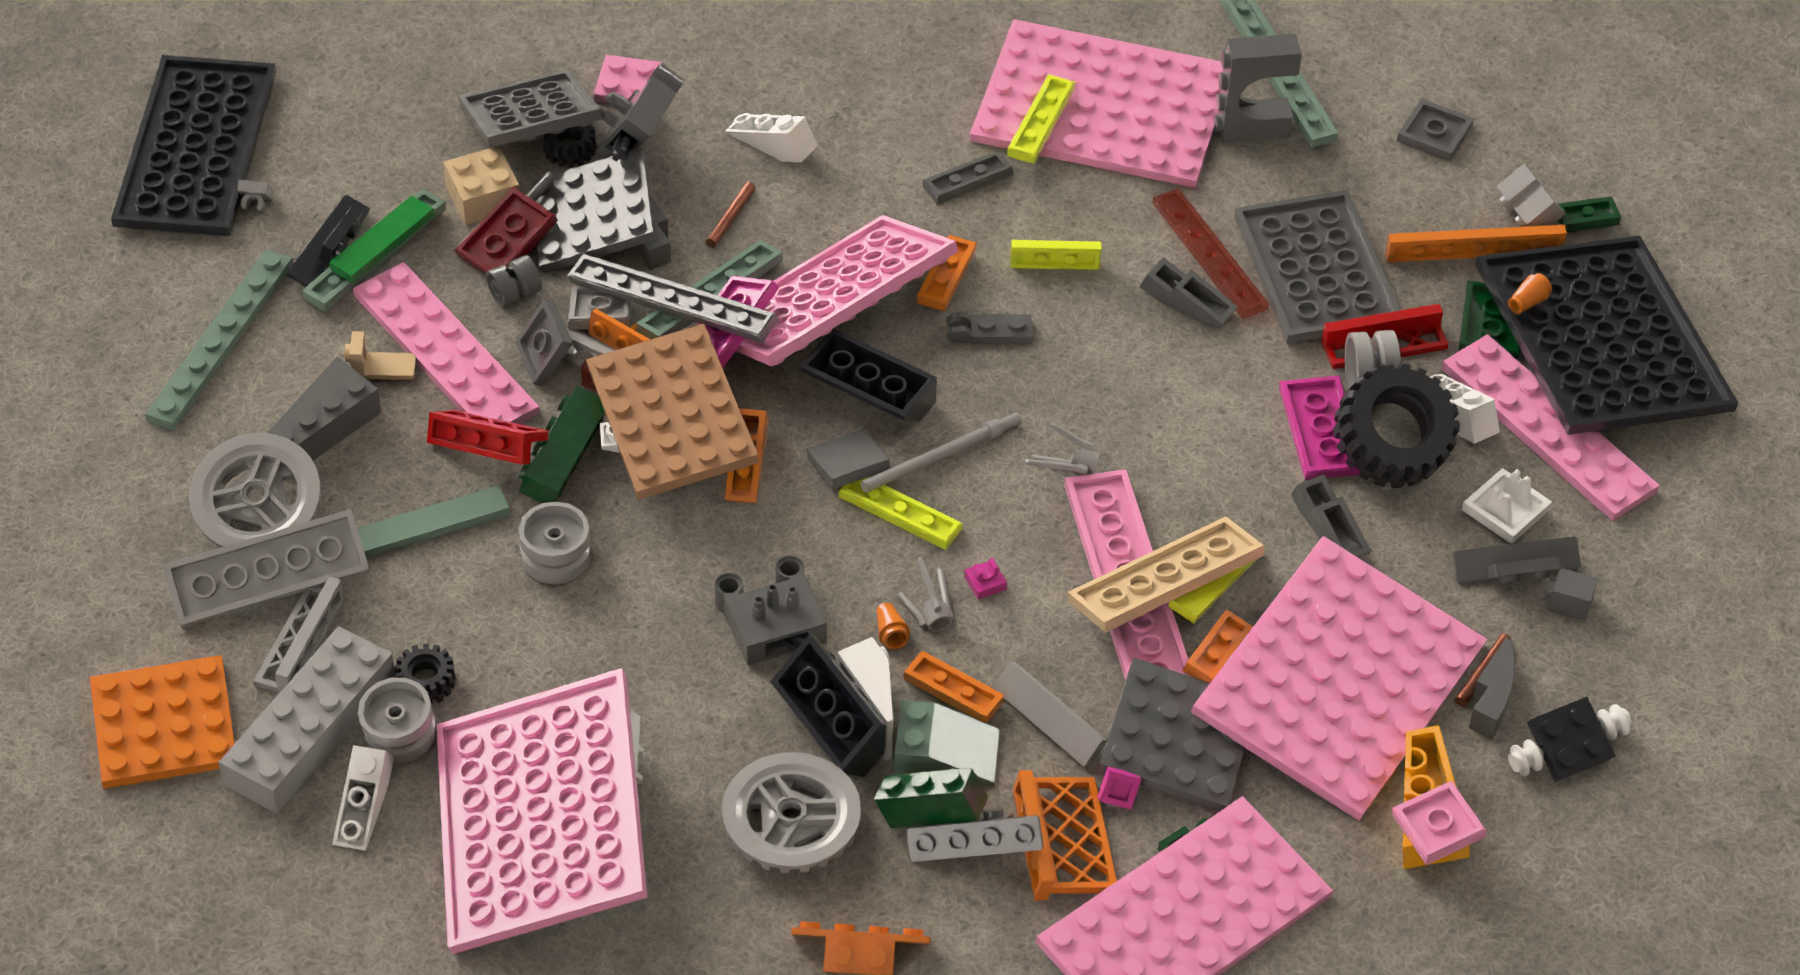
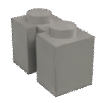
[1497,164,1566,227]

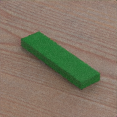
[329,195,434,283]

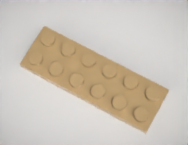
[1068,517,1264,633]

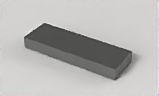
[922,150,1013,205]

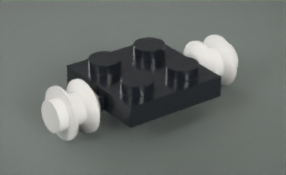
[1508,697,1632,782]

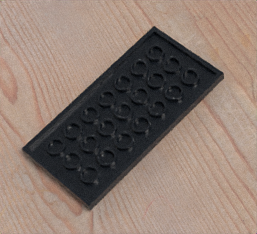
[111,55,277,236]

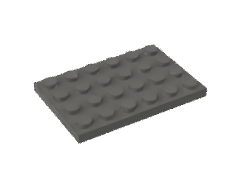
[1234,190,1401,344]

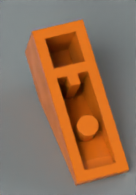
[724,408,769,504]

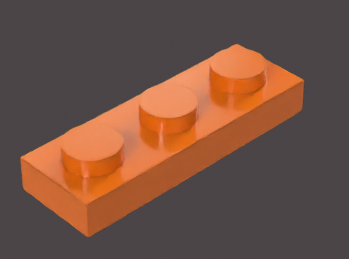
[917,235,977,312]
[1182,609,1253,684]
[904,651,1004,724]

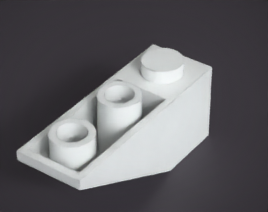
[726,113,818,162]
[1430,374,1500,444]
[332,745,394,851]

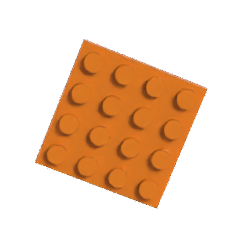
[90,655,235,789]

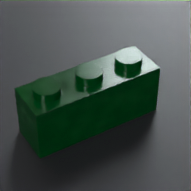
[874,768,988,828]

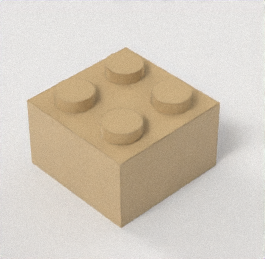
[443,147,520,225]

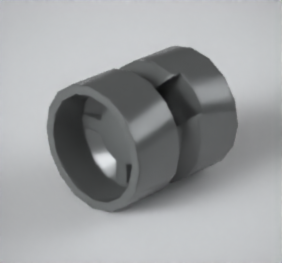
[486,255,542,307]

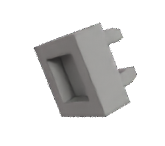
[237,179,274,212]

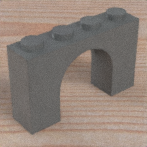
[1213,34,1302,143]

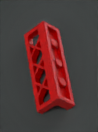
[1321,304,1449,370]
[427,410,549,465]

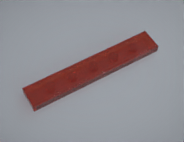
[1152,188,1269,320]

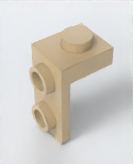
[345,331,416,380]

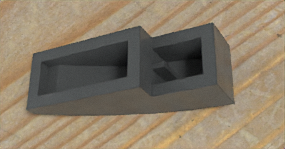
[638,196,671,270]
[1139,257,1238,328]
[1291,475,1371,558]
[1469,638,1514,740]

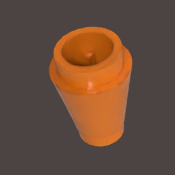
[1508,273,1552,314]
[876,603,910,649]

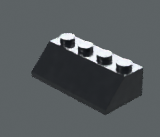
[799,328,937,422]
[770,634,886,777]

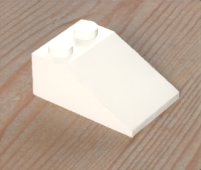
[837,637,893,761]

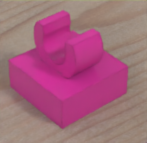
[964,558,1007,600]
[1098,766,1142,810]

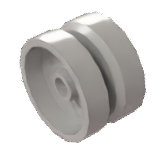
[1345,330,1401,389]
[518,502,591,585]
[358,678,437,764]

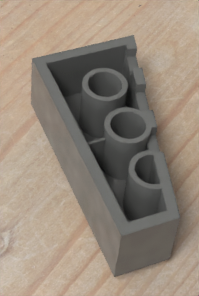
[267,356,381,460]

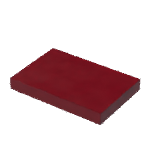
[454,186,558,275]

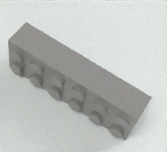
[218,626,395,814]

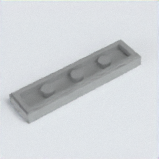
[992,661,1107,767]

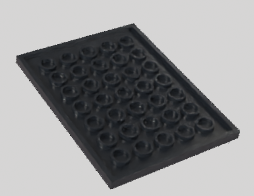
[1475,236,1738,435]

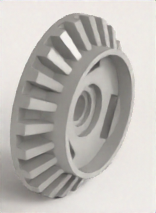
[189,433,322,548]
[722,752,861,873]

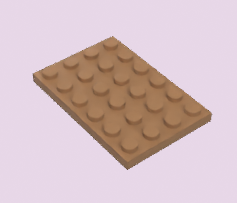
[586,324,759,500]

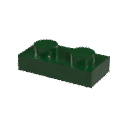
[1558,196,1621,232]

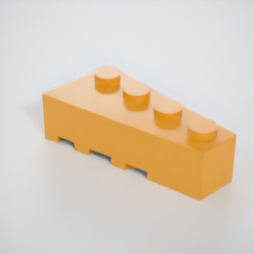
[1403,725,1470,869]

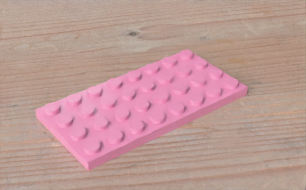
[736,215,958,366]
[1035,796,1333,975]

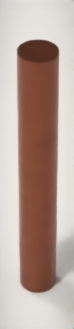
[706,182,756,248]
[1455,633,1512,707]

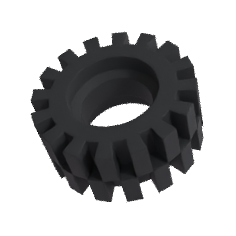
[543,125,596,167]
[394,643,456,705]

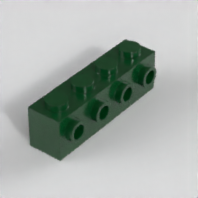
[518,385,605,503]

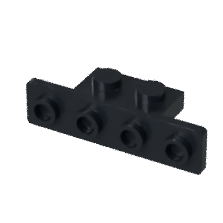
[287,195,370,287]

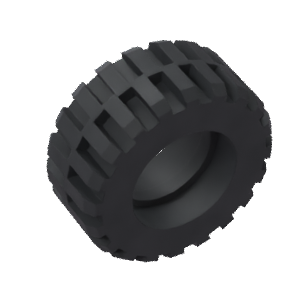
[1333,363,1460,488]

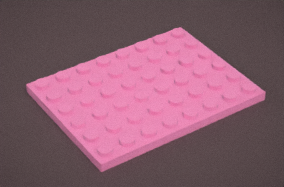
[970,19,1223,188]
[1191,536,1487,821]
[436,668,647,954]

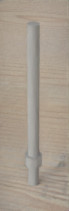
[861,412,1022,493]

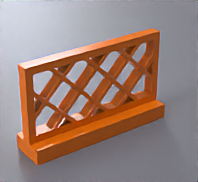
[1012,770,1117,901]

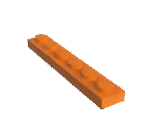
[1385,225,1567,262]

